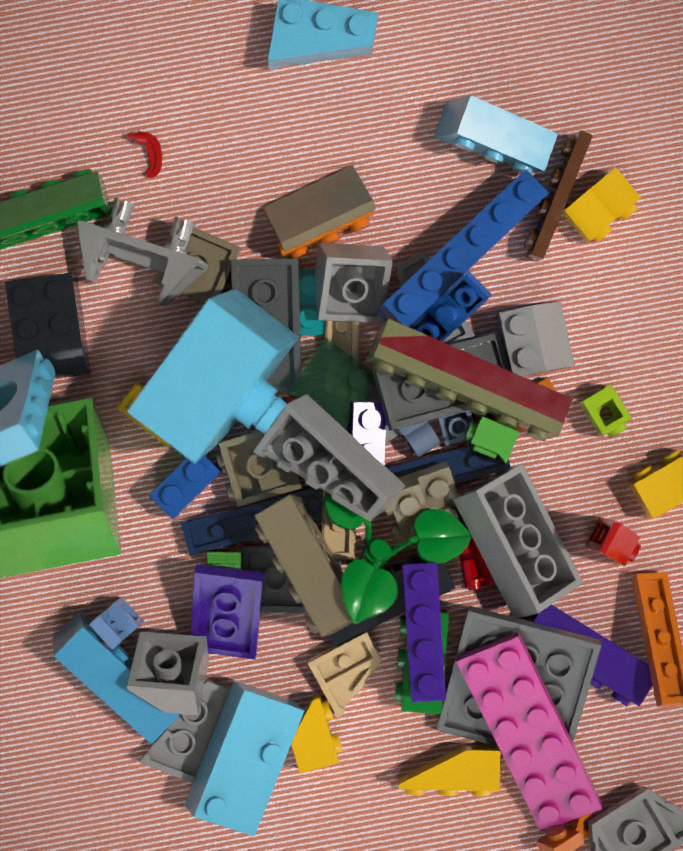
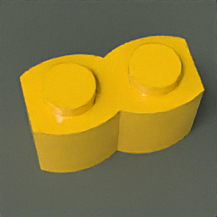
[562,167,641,243]

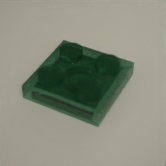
[287,339,376,429]

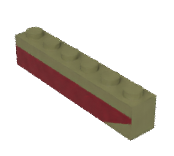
[366,318,573,441]

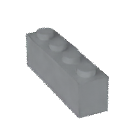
[253,394,406,521]

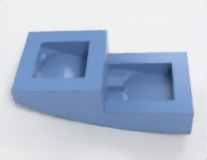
[89,597,144,650]

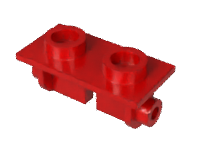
[459,523,496,590]

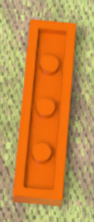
[631,572,683,708]

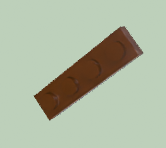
[524,130,593,262]

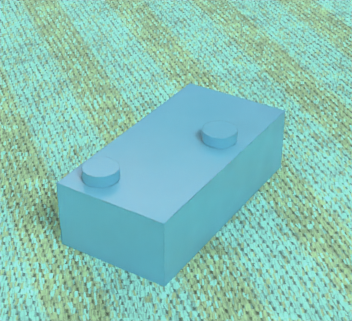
[184,680,305,836]

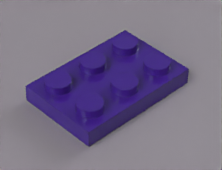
[191,564,264,660]

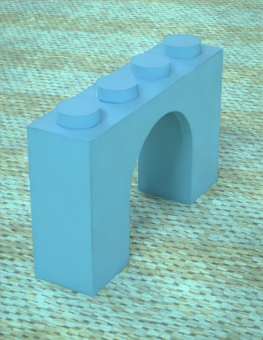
[0,349,55,466]

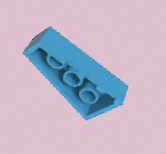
[52,610,180,744]

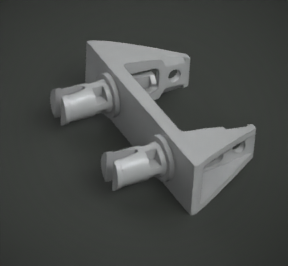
[78,198,209,306]

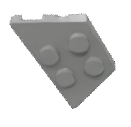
[588,786,683,851]

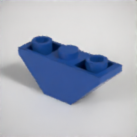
[409,270,492,342]

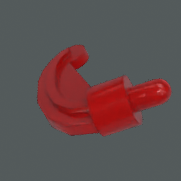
[127,131,163,178]

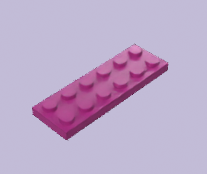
[456,632,602,831]

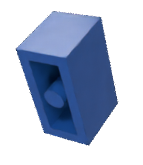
[149,455,223,519]

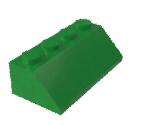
[0,169,112,250]

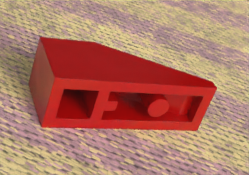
[585,517,641,566]

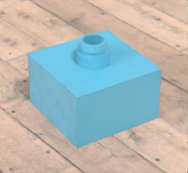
[127,289,299,463]

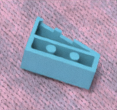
[268,0,378,70]
[434,95,558,174]

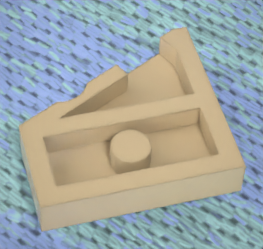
[307,631,382,718]

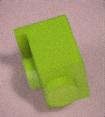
[578,384,632,438]

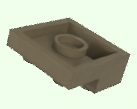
[216,431,303,507]
[386,461,465,551]

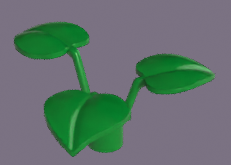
[324,491,471,624]

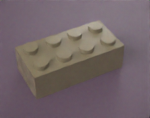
[254,495,352,637]

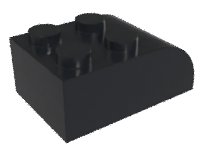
[5,272,91,379]

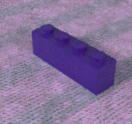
[401,561,446,703]
[529,604,653,707]

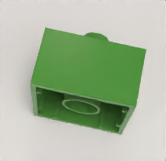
[0,398,121,578]

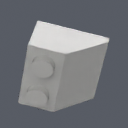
[315,243,393,323]
[496,301,575,377]
[127,631,209,715]

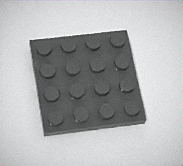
[437,606,602,746]

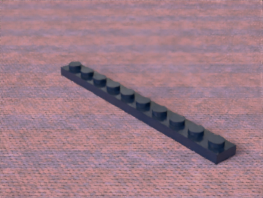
[181,445,511,556]

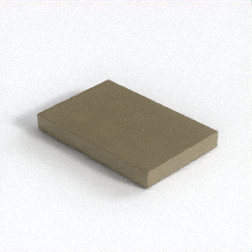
[263,165,377,251]

